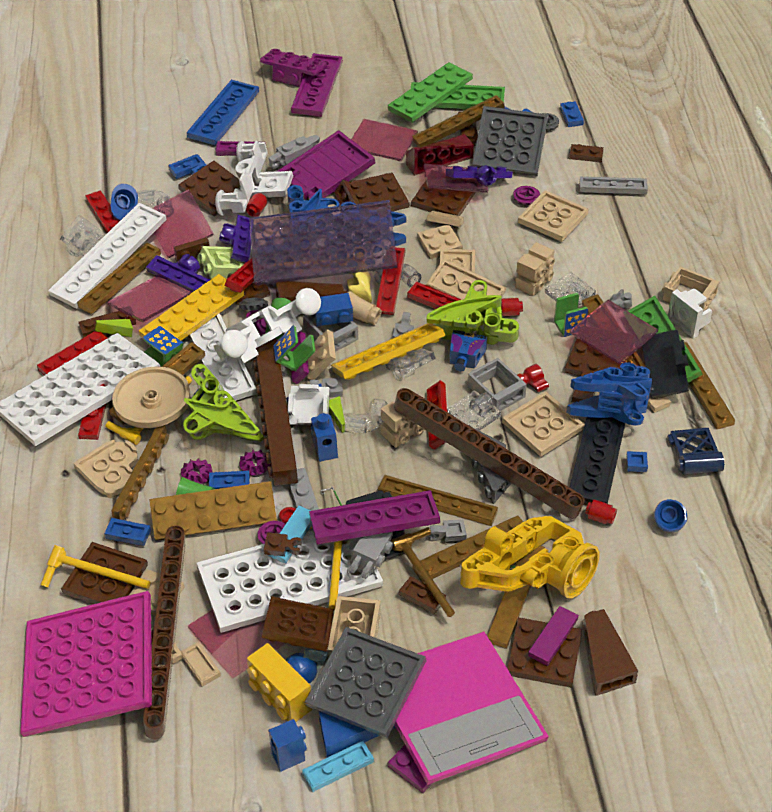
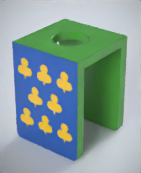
[554,293,588,337]
[274,325,315,371]
[143,326,183,367]

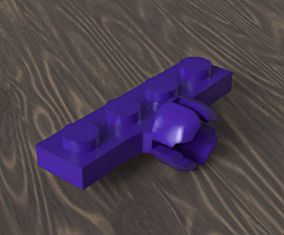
[446,165,513,186]
[219,215,254,262]
[146,254,209,292]

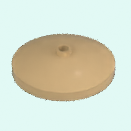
[112,366,191,428]

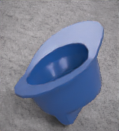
[111,184,138,220]

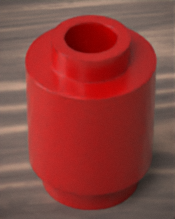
[245,193,267,217]
[501,298,523,317]
[585,499,617,525]

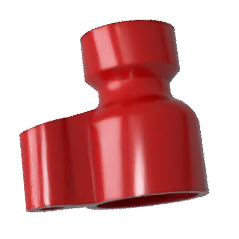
[517,364,549,392]

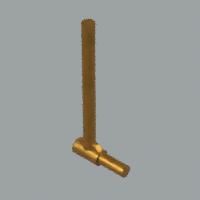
[391,527,455,617]

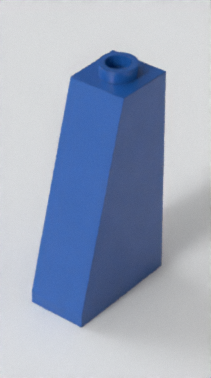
[319,711,396,758]

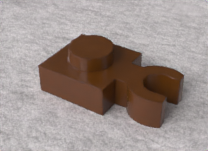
[264,533,302,556]

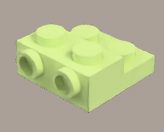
[198,246,244,279]

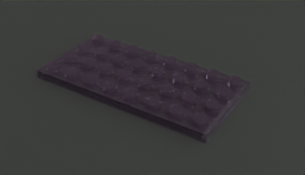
[249,200,398,285]

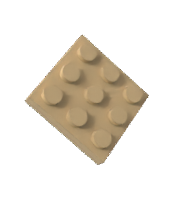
[518,190,589,242]
[502,391,585,457]

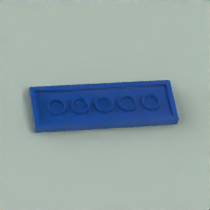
[186,79,259,145]

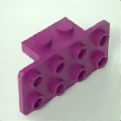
[260,49,327,87]

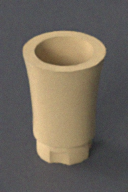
[348,291,382,325]

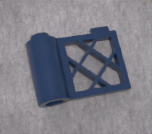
[667,427,725,475]

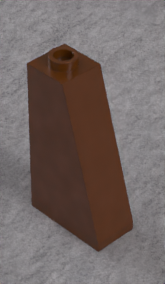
[275,280,347,302]
[583,609,638,696]

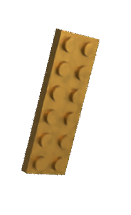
[149,481,277,540]

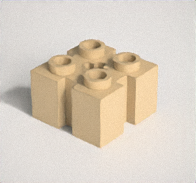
[515,242,555,296]
[381,401,425,448]

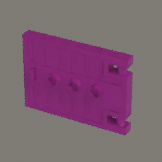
[277,130,376,200]

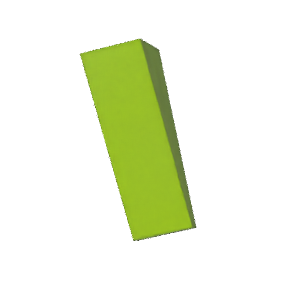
[95,319,133,337]
[329,396,345,433]

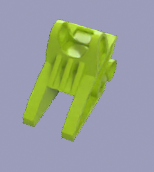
[426,280,519,345]
[183,364,265,442]

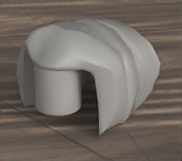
[609,289,632,310]

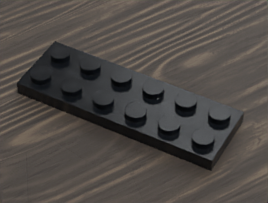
[570,417,626,504]

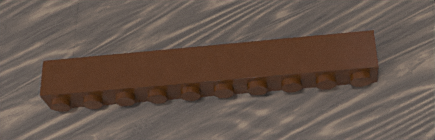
[253,337,298,486]

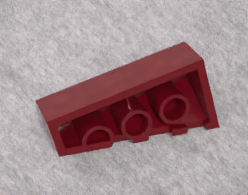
[406,134,474,176]

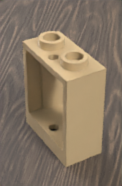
[662,266,719,312]

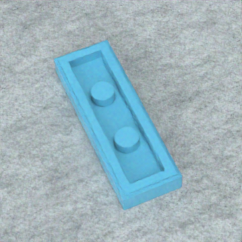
[268,506,311,564]
[302,741,374,792]

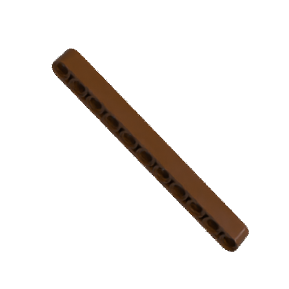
[394,388,584,519]
[143,526,185,740]

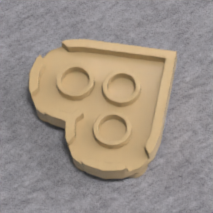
[73,440,138,498]

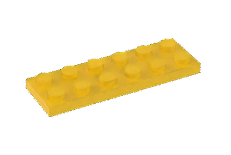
[139,274,244,341]
[331,323,445,380]

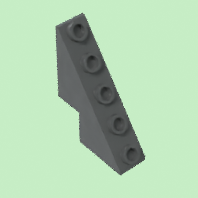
[470,426,512,504]

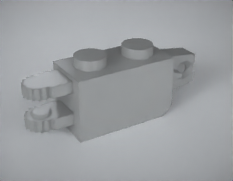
[269,135,320,169]
[350,532,393,579]

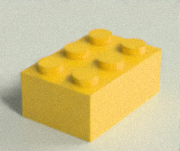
[247,643,313,722]

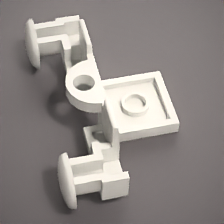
[215,141,293,215]
[213,288,321,364]

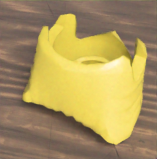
[347,270,372,303]

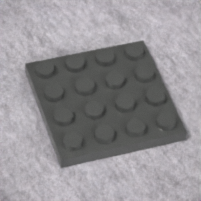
[472,106,548,176]
[305,627,427,738]

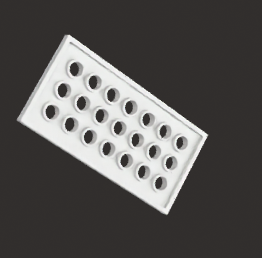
[0,333,160,446]
[197,531,383,633]

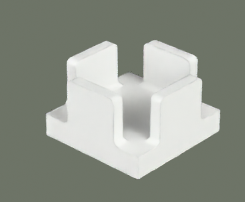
[668,289,712,339]
[288,384,330,426]

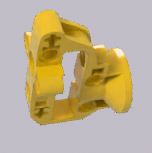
[460,516,600,599]

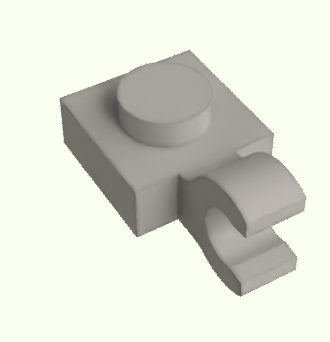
[392,312,414,338]
[309,378,343,397]
[429,519,467,542]

